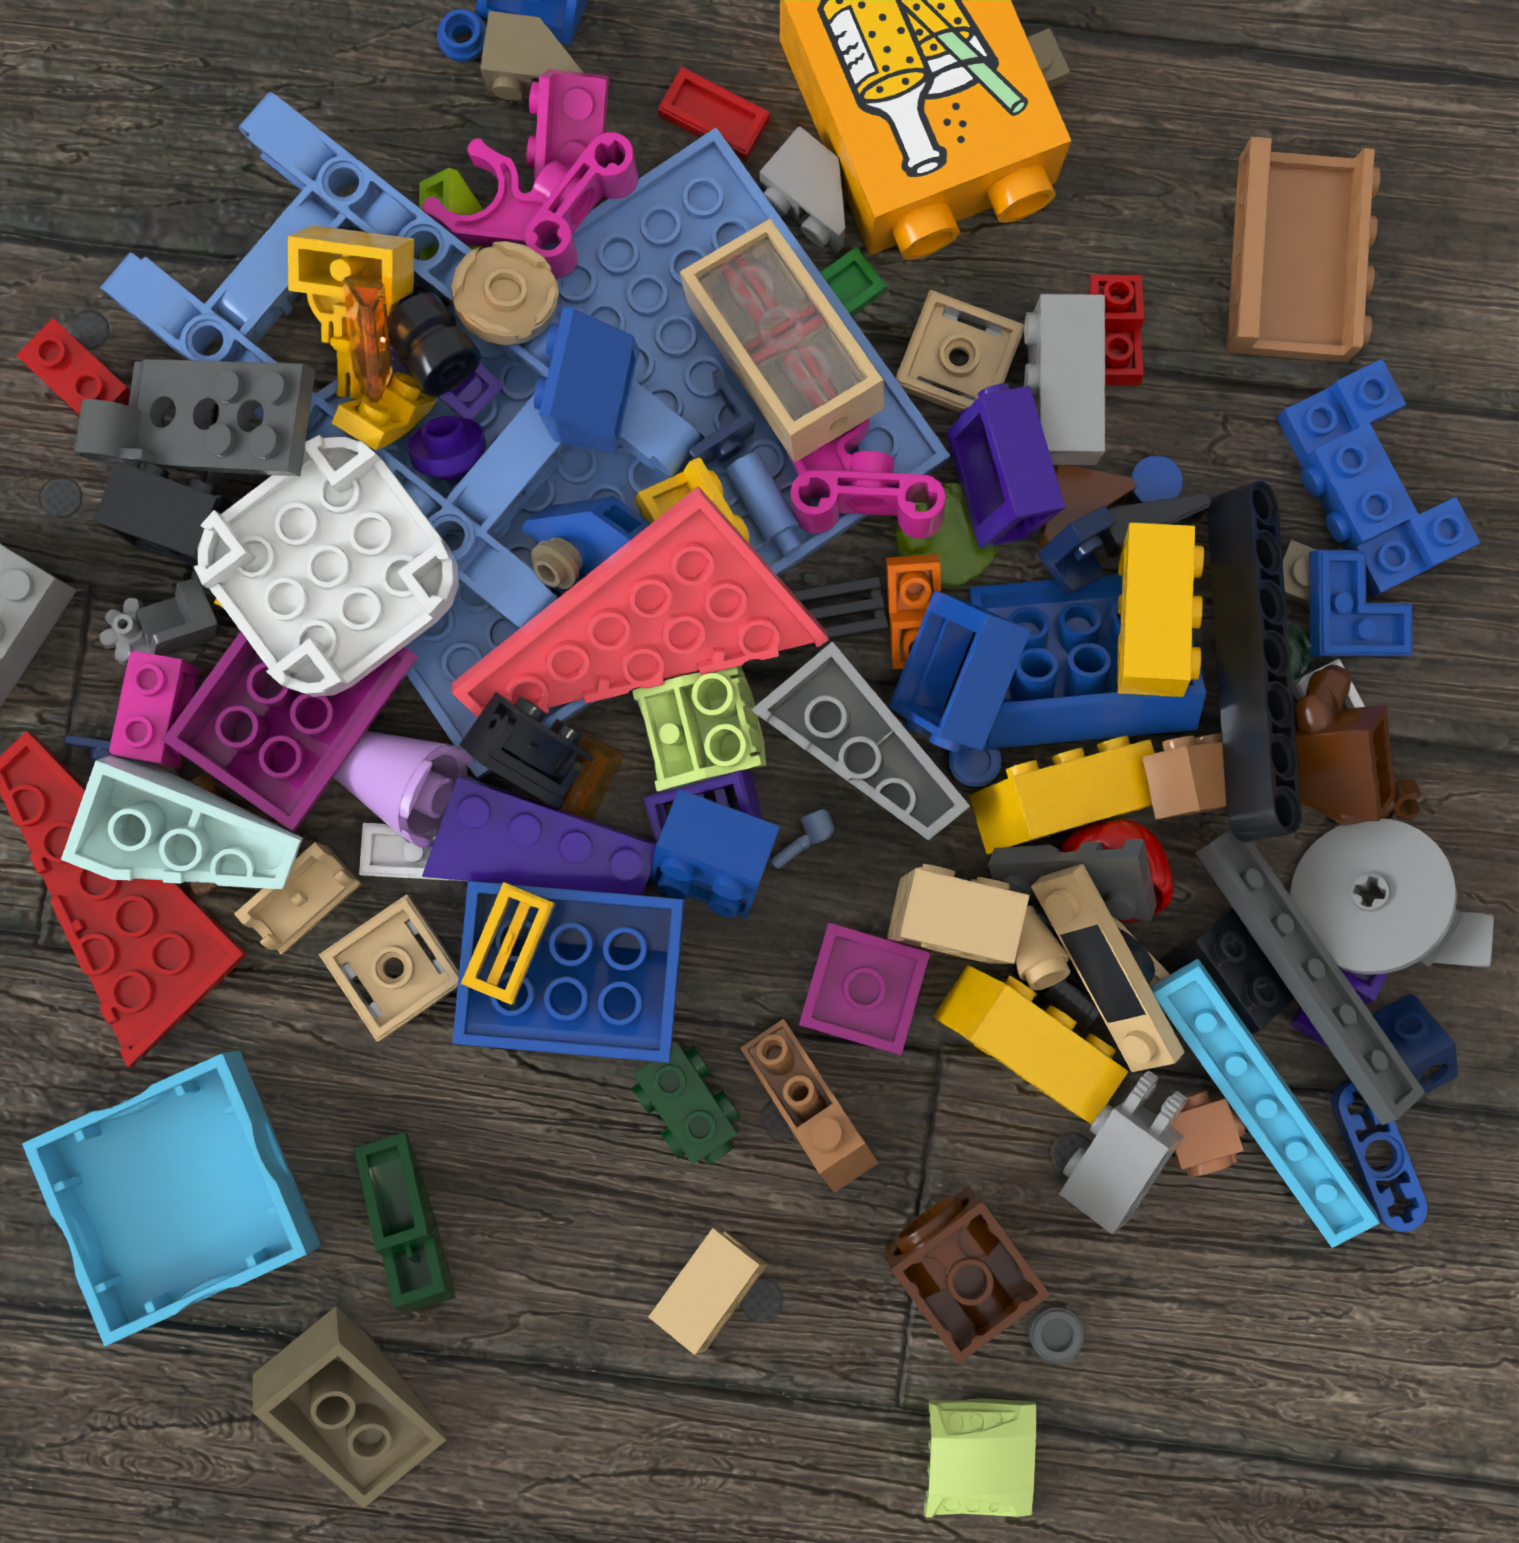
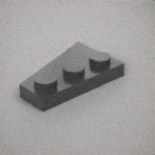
[988,839,1157,921]

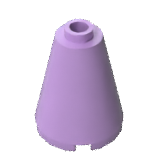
[333,731,474,847]

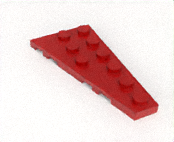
[0,731,248,1068]

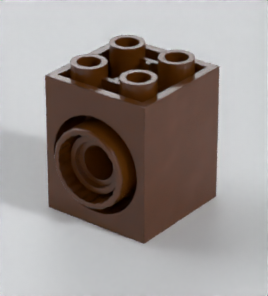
[883,1186,1050,1364]

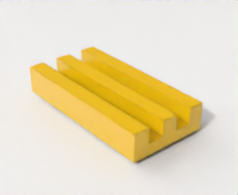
[461,882,556,1005]

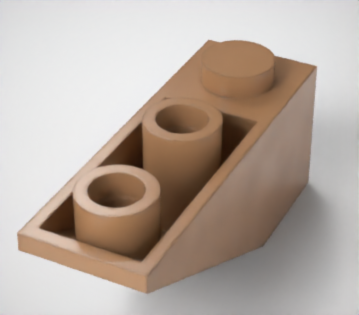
[740,1019,879,1193]

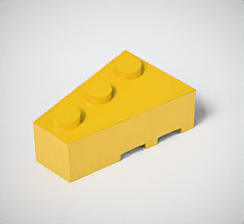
[1118,523,1204,697]
[969,735,1155,855]
[933,965,1128,1125]

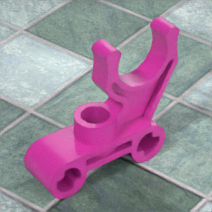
[422,132,639,279]
[785,419,946,539]

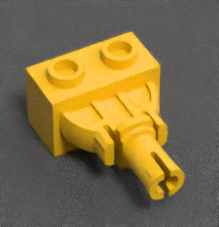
[288,225,414,399]

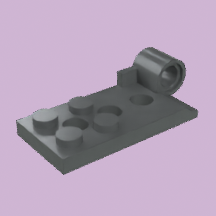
[74,359,316,477]

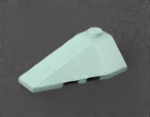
[61,754,303,889]

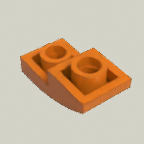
[886,554,941,669]

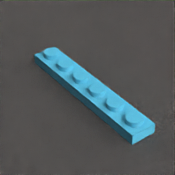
[1151,959,1379,1248]

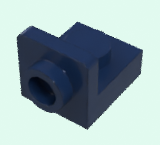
[1037,505,1117,595]

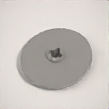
[1290,818,1457,974]

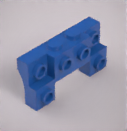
[1276,359,1481,598]

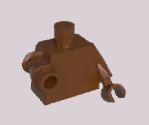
[1295,665,1421,825]

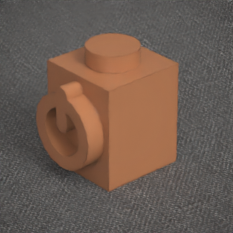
[1154,1089,1245,1177]

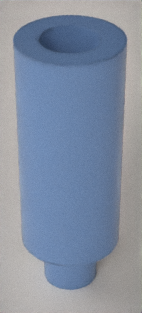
[725,452,801,556]

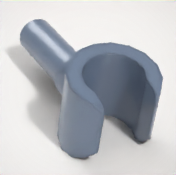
[770,809,835,869]

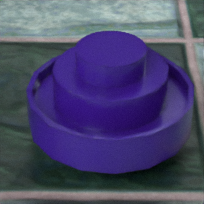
[407,416,487,481]

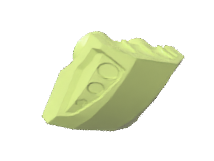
[632,666,766,792]
[924,1398,1036,1518]

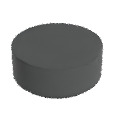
[1028,1304,1084,1363]

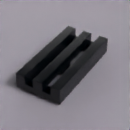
[792,577,888,644]

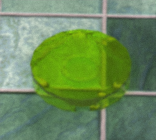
[896,483,997,587]

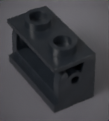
[459,692,594,810]

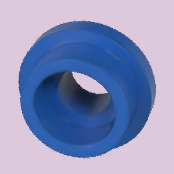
[437,9,486,62]

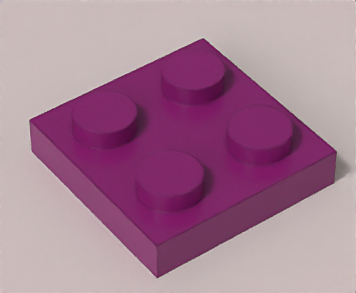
[798,923,930,1055]

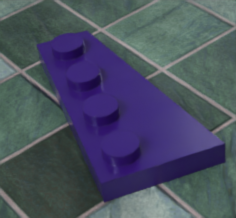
[422,774,657,896]

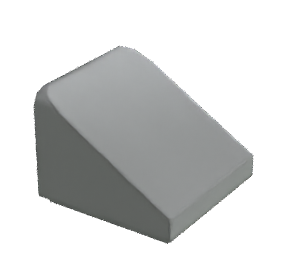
[1433,912,1494,967]

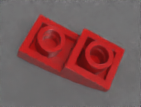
[1088,275,1145,386]

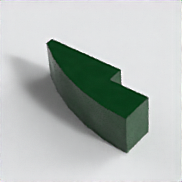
[354,1132,456,1314]

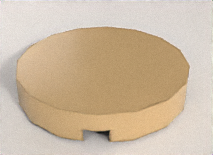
[452,241,559,346]

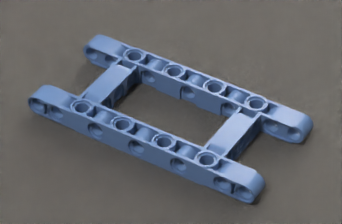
[100,92,703,630]

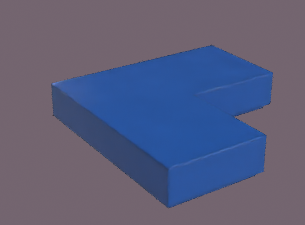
[1309,550,1412,657]

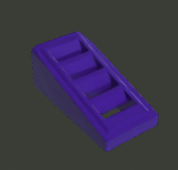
[643,770,763,842]

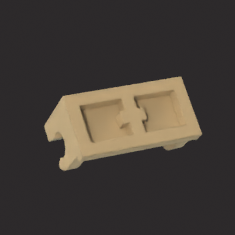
[234,842,362,954]
[648,1228,768,1355]

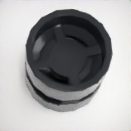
[382,293,482,396]

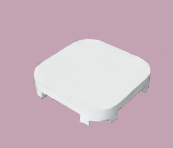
[194,435,459,697]

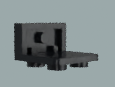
[1158,908,1295,1034]

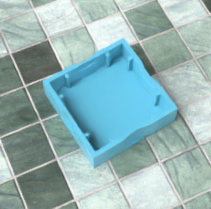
[22,1050,321,1347]

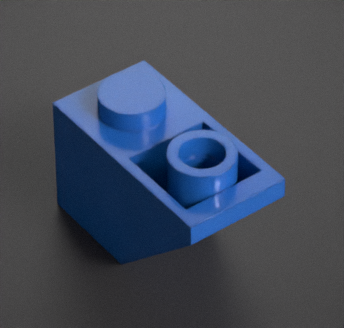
[521,496,651,579]

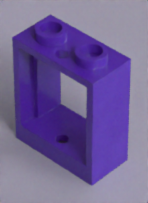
[946,383,1065,549]

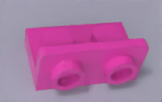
[527,68,609,182]
[109,651,200,770]

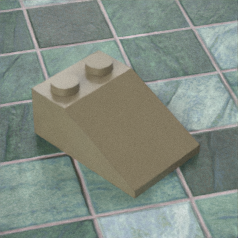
[253,1306,447,1509]

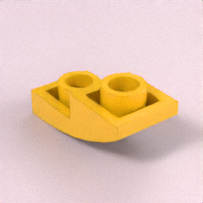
[331,372,437,451]

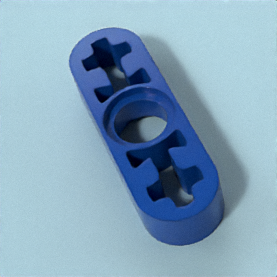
[1331,1080,1428,1232]

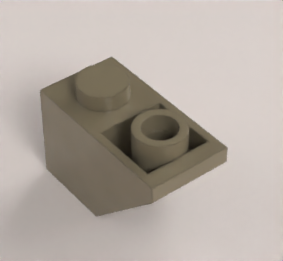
[480,11,583,100]

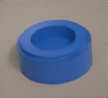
[1129,456,1183,504]
[947,741,1001,788]

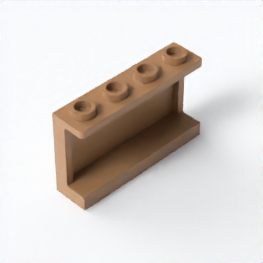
[1226,137,1381,363]

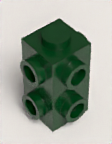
[631,1042,741,1165]

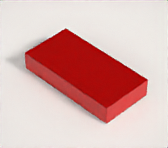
[658,66,770,162]

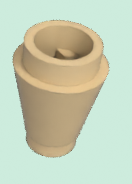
[1015,906,1070,990]

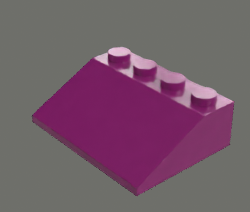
[162,631,419,832]

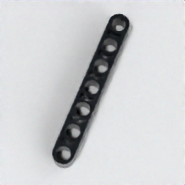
[1207,480,1302,843]

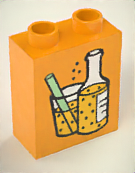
[779,0,1071,260]

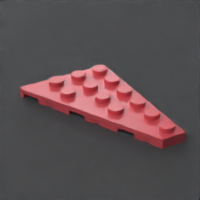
[451,486,829,718]

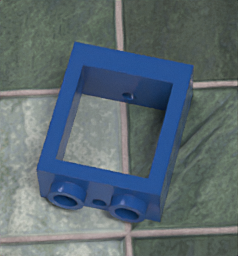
[888,590,1031,753]

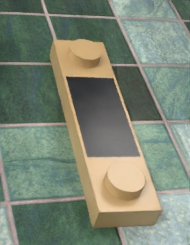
[1031,863,1185,1072]

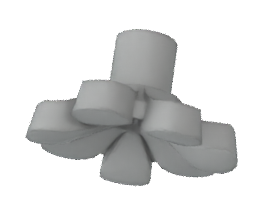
[100,598,151,666]

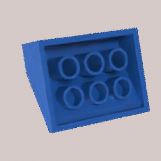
[969,574,1206,749]
[452,881,686,1063]

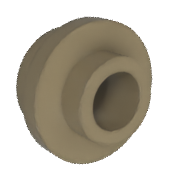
[531,537,583,589]

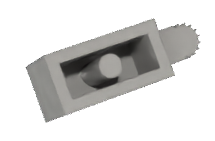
[1059,1071,1188,1235]

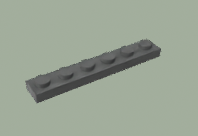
[1195,828,1425,1125]

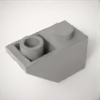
[760,126,845,254]

